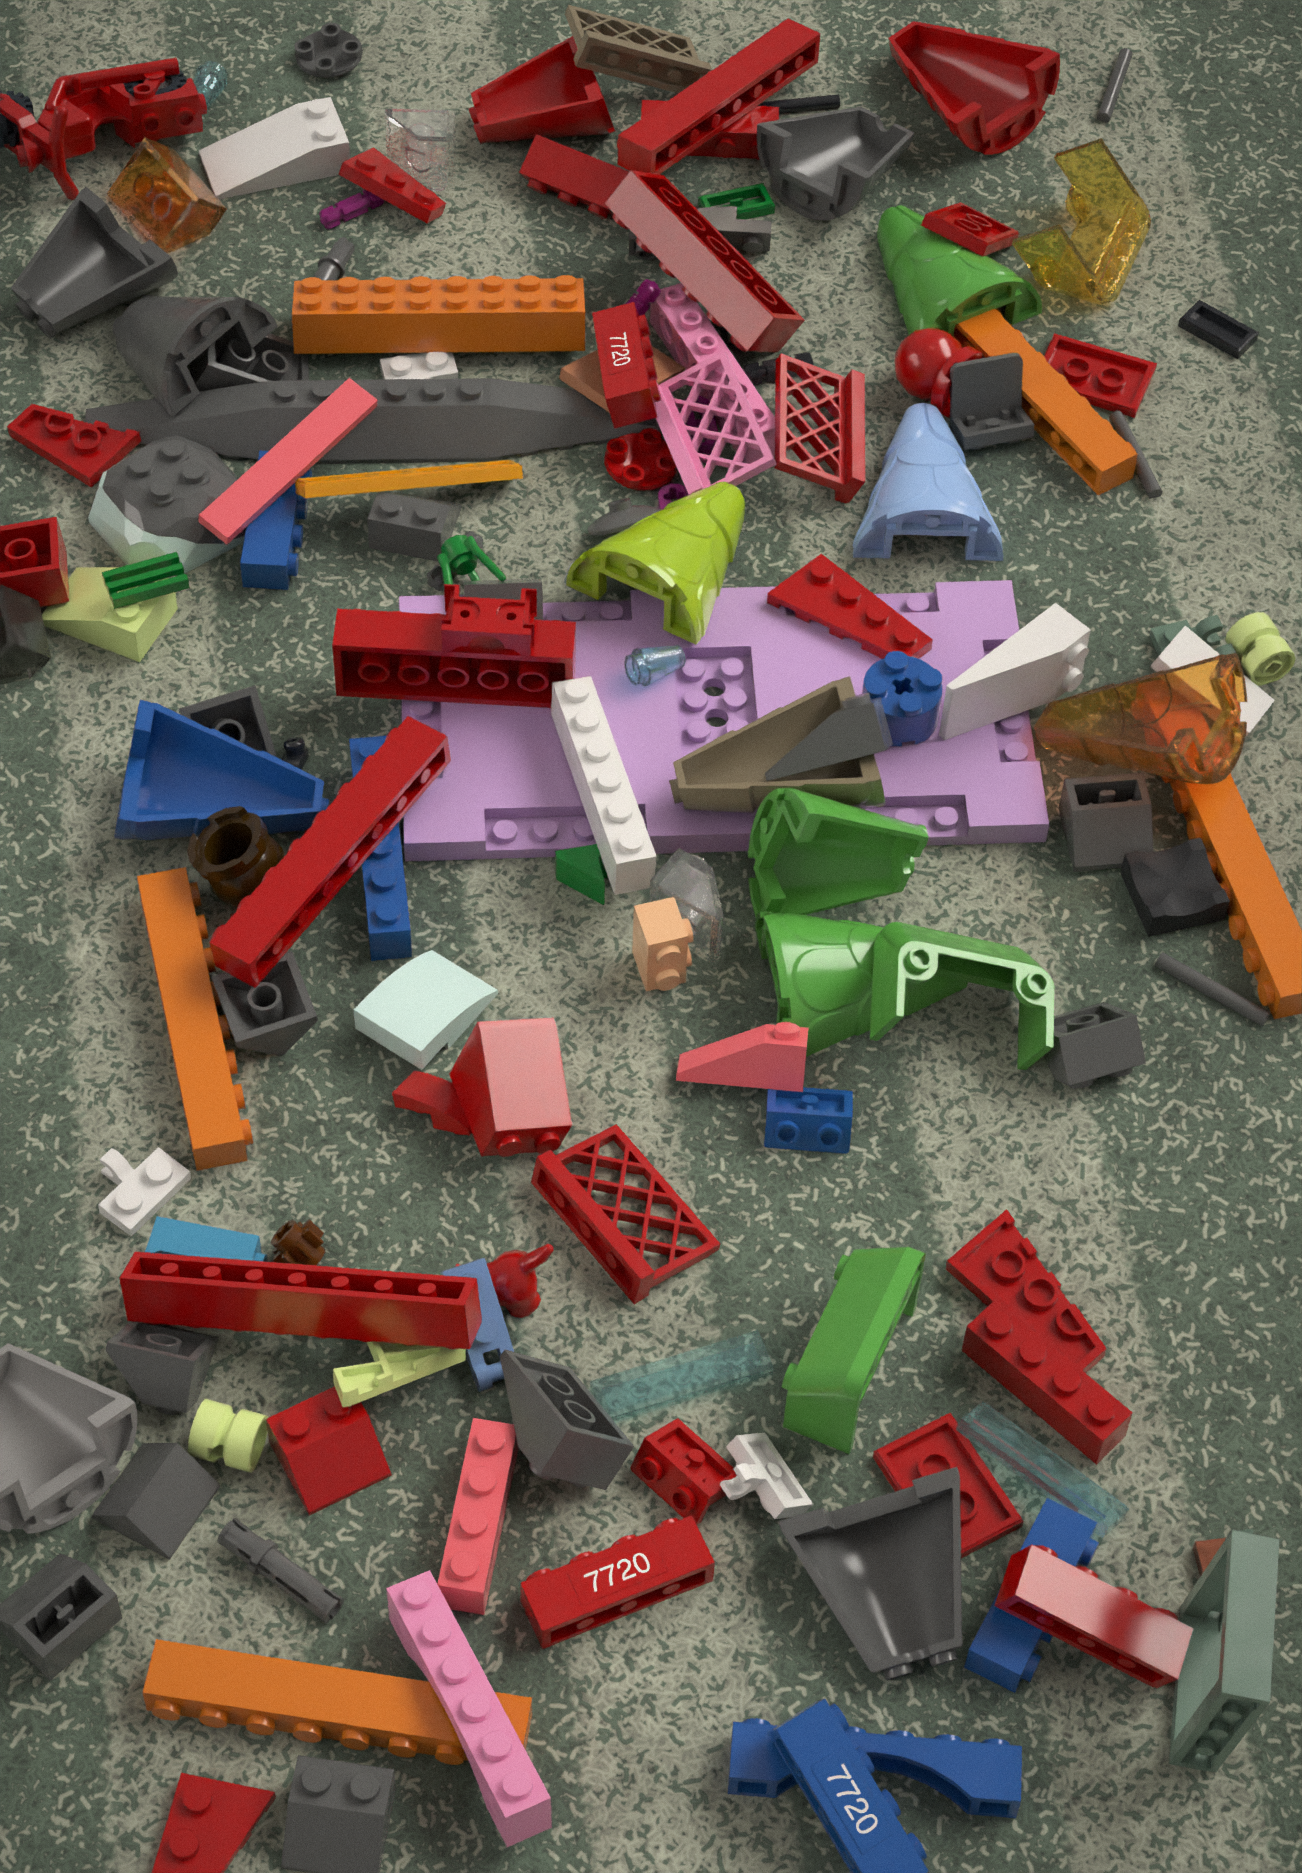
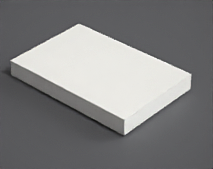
[1151,626,1275,742]

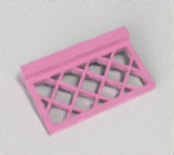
[655,350,776,495]

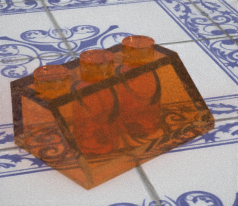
[107,137,227,254]

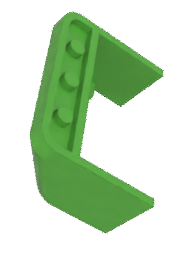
[870,922,1055,1070]
[782,1246,926,1454]

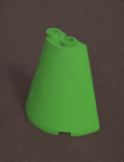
[748,788,929,917]

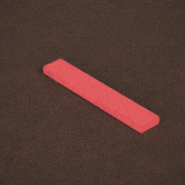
[198,378,378,545]

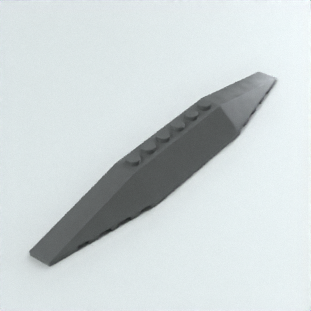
[85,378,662,464]

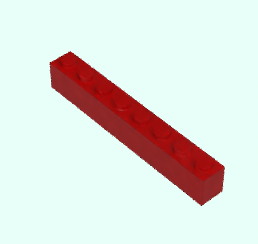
[617,18,821,174]
[209,716,451,988]
[119,1252,482,1349]

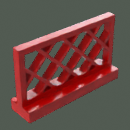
[774,353,865,503]
[531,1124,720,1304]

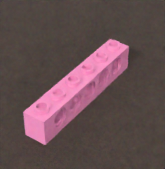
[650,283,775,464]

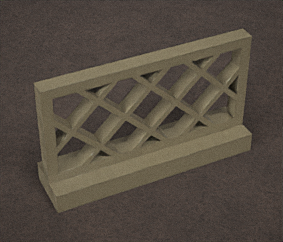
[565,5,712,93]

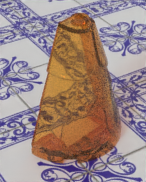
[1034,653,1247,784]

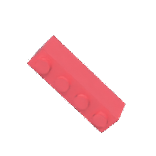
[437,1418,518,1615]

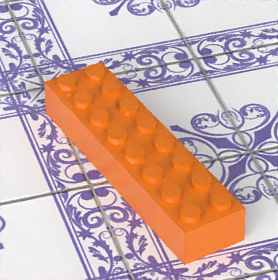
[292,275,585,354]

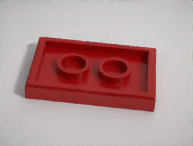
[921,202,1020,257]
[1044,333,1157,418]
[873,1413,1024,1559]

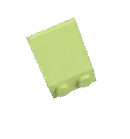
[38,567,178,662]

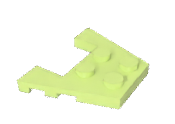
[333,1341,466,1407]

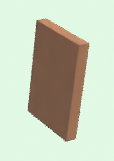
[559,346,686,412]

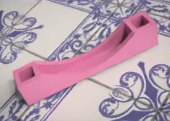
[386,1570,552,1847]

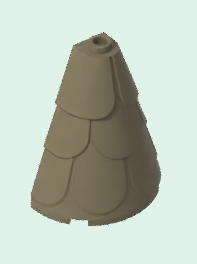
[669,676,886,813]

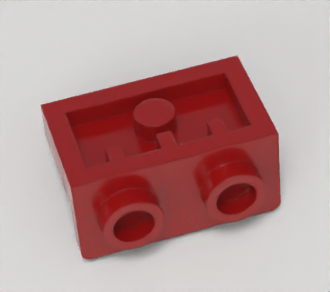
[630,1418,737,1525]

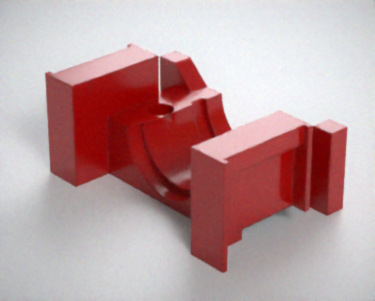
[441,584,537,656]

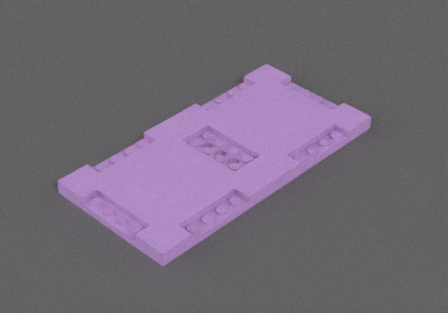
[399,580,1049,861]

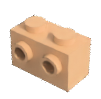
[632,897,693,991]

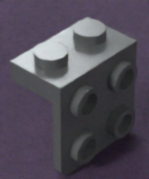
[950,353,1034,450]

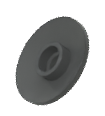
[588,498,661,535]

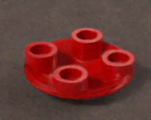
[604,428,677,491]

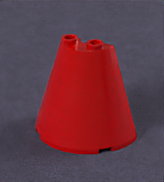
[468,36,616,144]

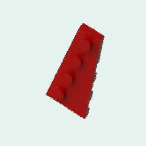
[767,554,933,659]
[945,1209,1107,1373]

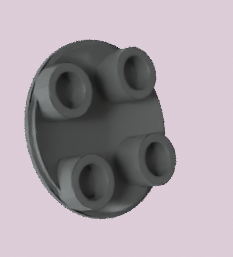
[295,23,363,78]

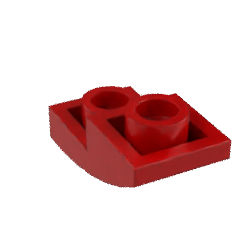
[392,1070,472,1136]

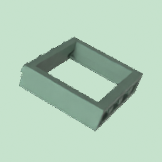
[1169,1529,1279,1772]

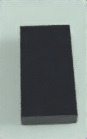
[1178,300,1259,359]

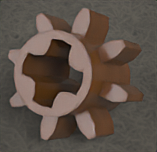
[271,1219,325,1265]

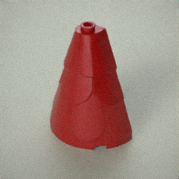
[888,21,1060,155]

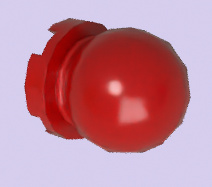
[894,327,983,418]

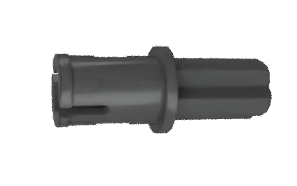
[313,237,355,280]

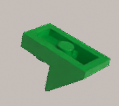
[555,844,608,905]

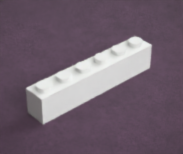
[551,676,657,895]

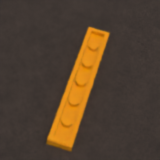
[295,460,523,498]

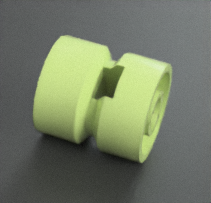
[1225,612,1296,686]
[188,1399,268,1473]

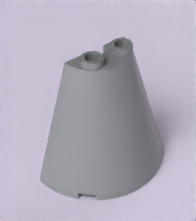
[0,1343,137,1534]

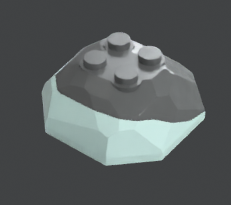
[88,435,246,573]

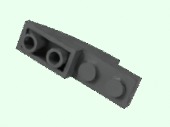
[629,206,772,260]

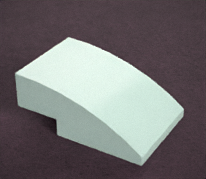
[354,950,498,1070]

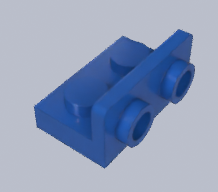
[764,1087,853,1154]

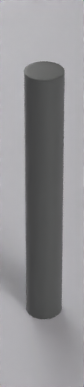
[1097,48,1133,123]
[1109,411,1162,499]
[1155,952,1271,1027]

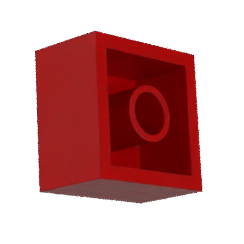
[0,517,69,614]

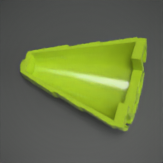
[566,482,745,645]

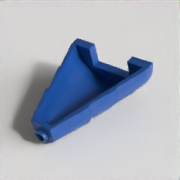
[114,700,329,840]

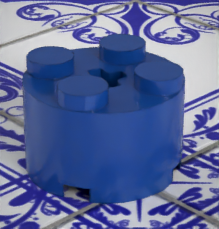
[862,651,943,747]

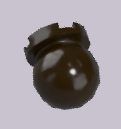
[187,806,285,909]

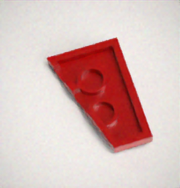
[338,147,446,223]
[7,404,141,488]
[152,1773,276,1873]

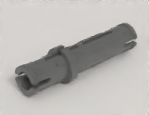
[217,1518,344,1624]

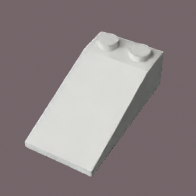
[199,97,350,200]
[939,603,1091,740]

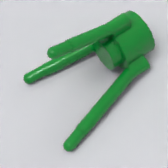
[437,535,506,584]

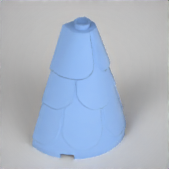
[853,403,1003,561]

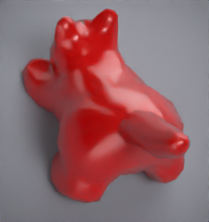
[455,1244,554,1318]

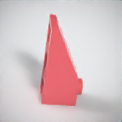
[676,1022,809,1092]

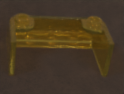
[1012,138,1151,305]

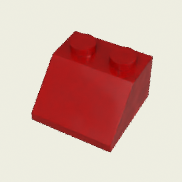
[266,1386,391,1516]

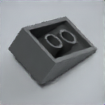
[190,325,309,391]
[765,693,893,781]
[500,1349,634,1490]

